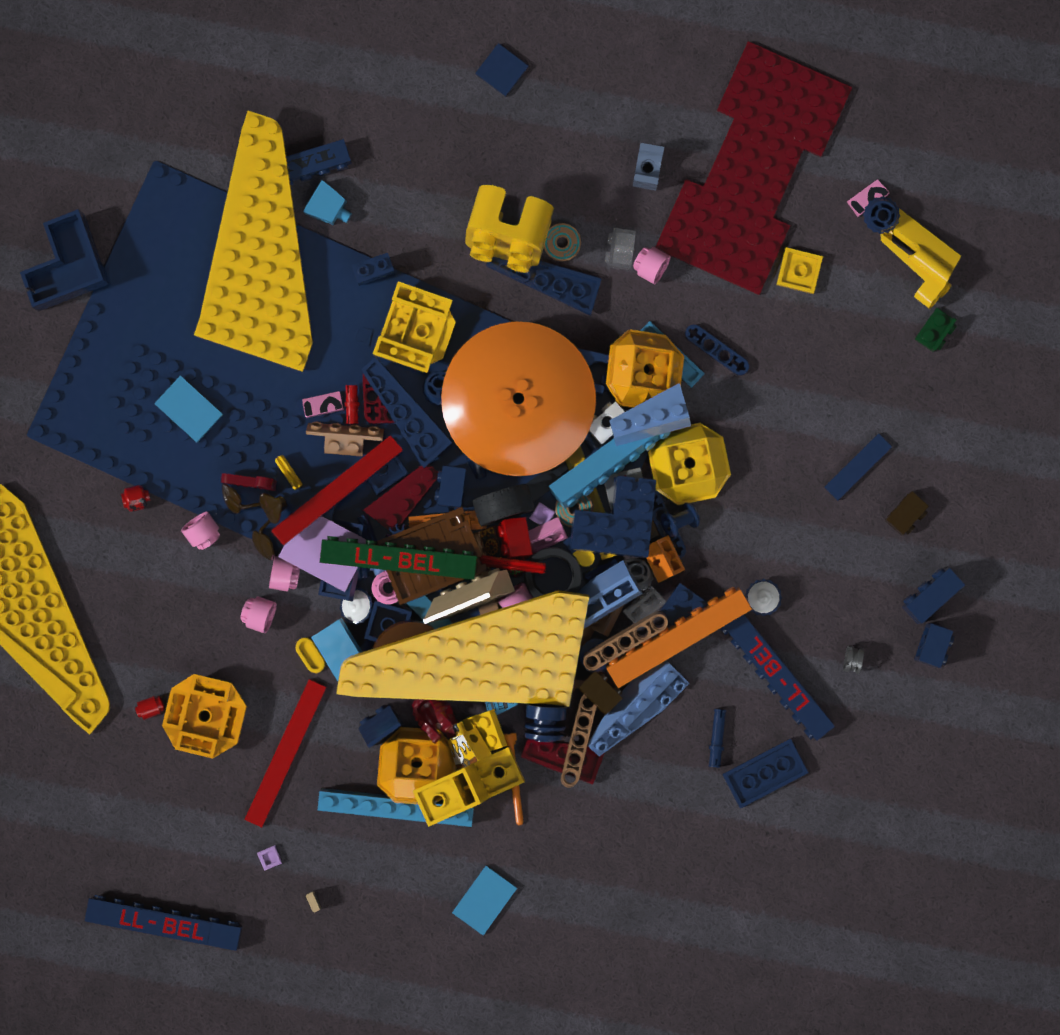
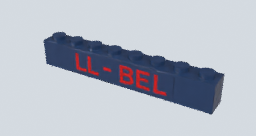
[720,615,835,741]
[84,894,243,951]

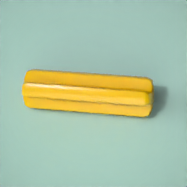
[275,455,303,490]

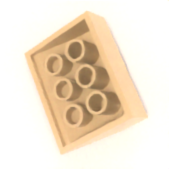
[424,568,515,624]

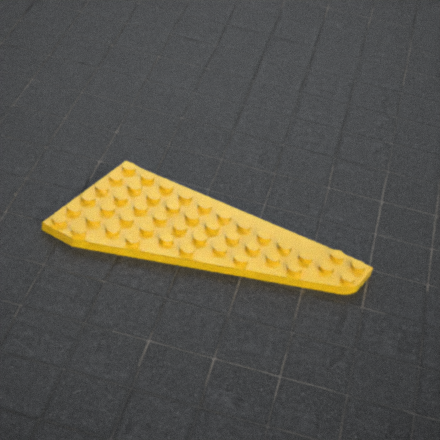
[194,111,313,372]
[0,484,110,735]
[337,591,589,707]

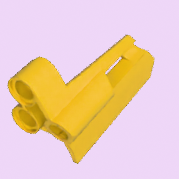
[880,208,961,309]

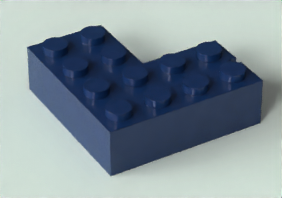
[20,209,109,311]
[569,476,656,558]

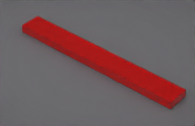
[272,435,403,546]
[244,679,327,828]

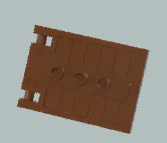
[377,507,488,605]

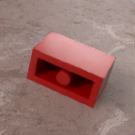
[497,517,532,560]

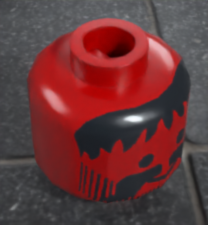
[121,485,150,512]

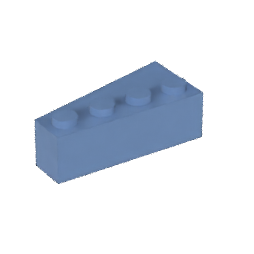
[609,383,691,446]

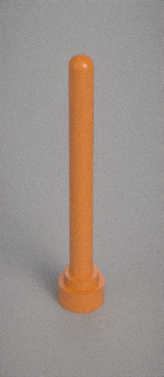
[503,733,524,825]

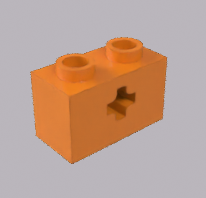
[646,535,685,583]

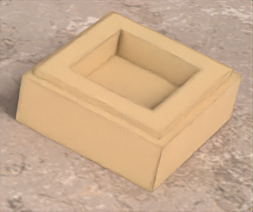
[306,891,321,912]

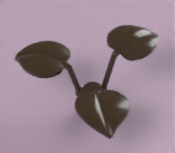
[222,483,287,560]

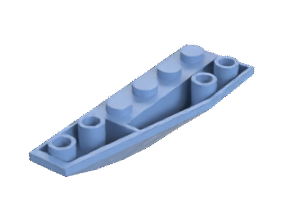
[578,560,643,628]
[587,660,689,756]

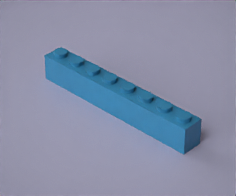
[549,432,671,510]
[318,788,474,827]

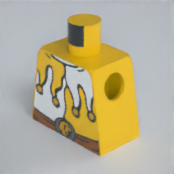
[448,721,492,770]

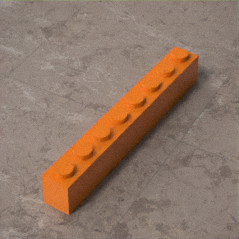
[605,587,752,688]

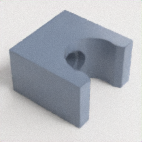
[633,143,664,191]

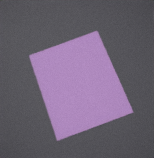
[278,516,366,592]

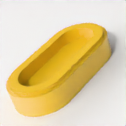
[295,638,325,673]

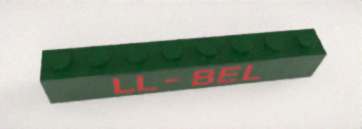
[319,536,478,580]

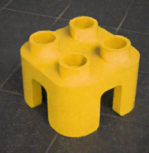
[465,185,554,273]

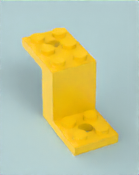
[413,746,525,827]

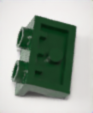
[914,308,957,352]

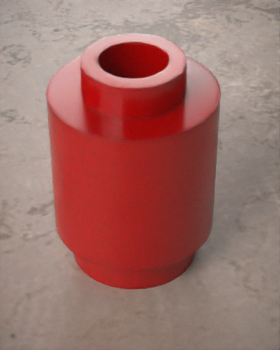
[135,696,165,720]

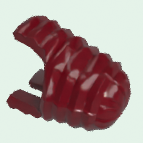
[412,699,459,744]

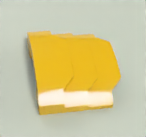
[373,281,456,373]

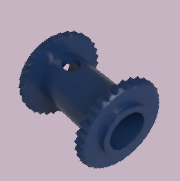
[661,503,700,538]

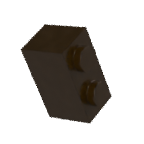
[884,491,929,535]
[578,671,623,716]

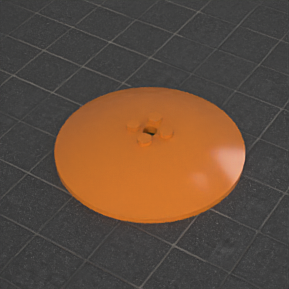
[441,322,596,476]

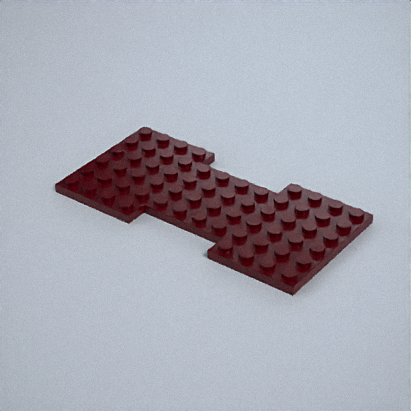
[655,41,852,295]

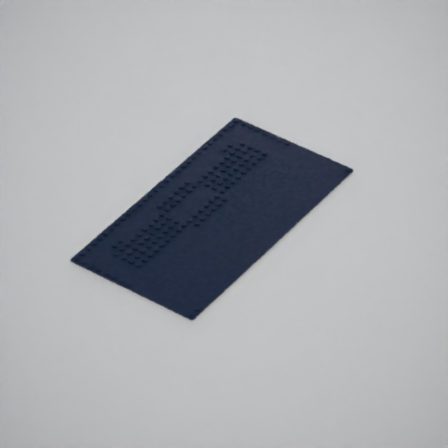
[27,161,649,623]

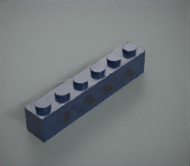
[287,139,352,186]

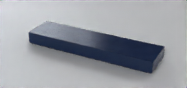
[824,433,892,501]

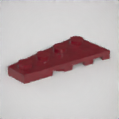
[363,465,438,534]
[521,739,605,785]

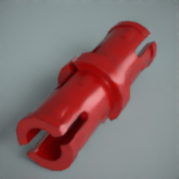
[344,385,360,424]

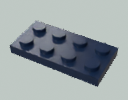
[318,520,368,602]
[722,739,808,809]

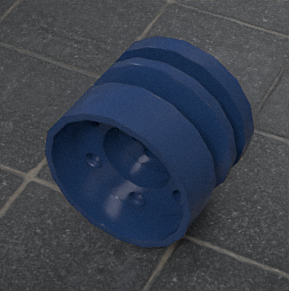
[525,703,567,742]

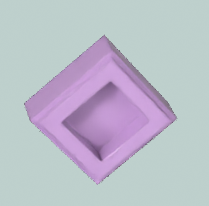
[529,502,556,525]
[257,845,282,871]

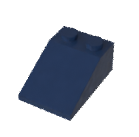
[358,704,404,748]

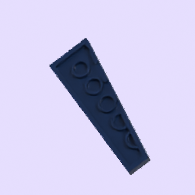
[486,257,601,316]
[361,357,453,468]

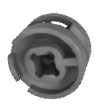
[843,645,864,674]

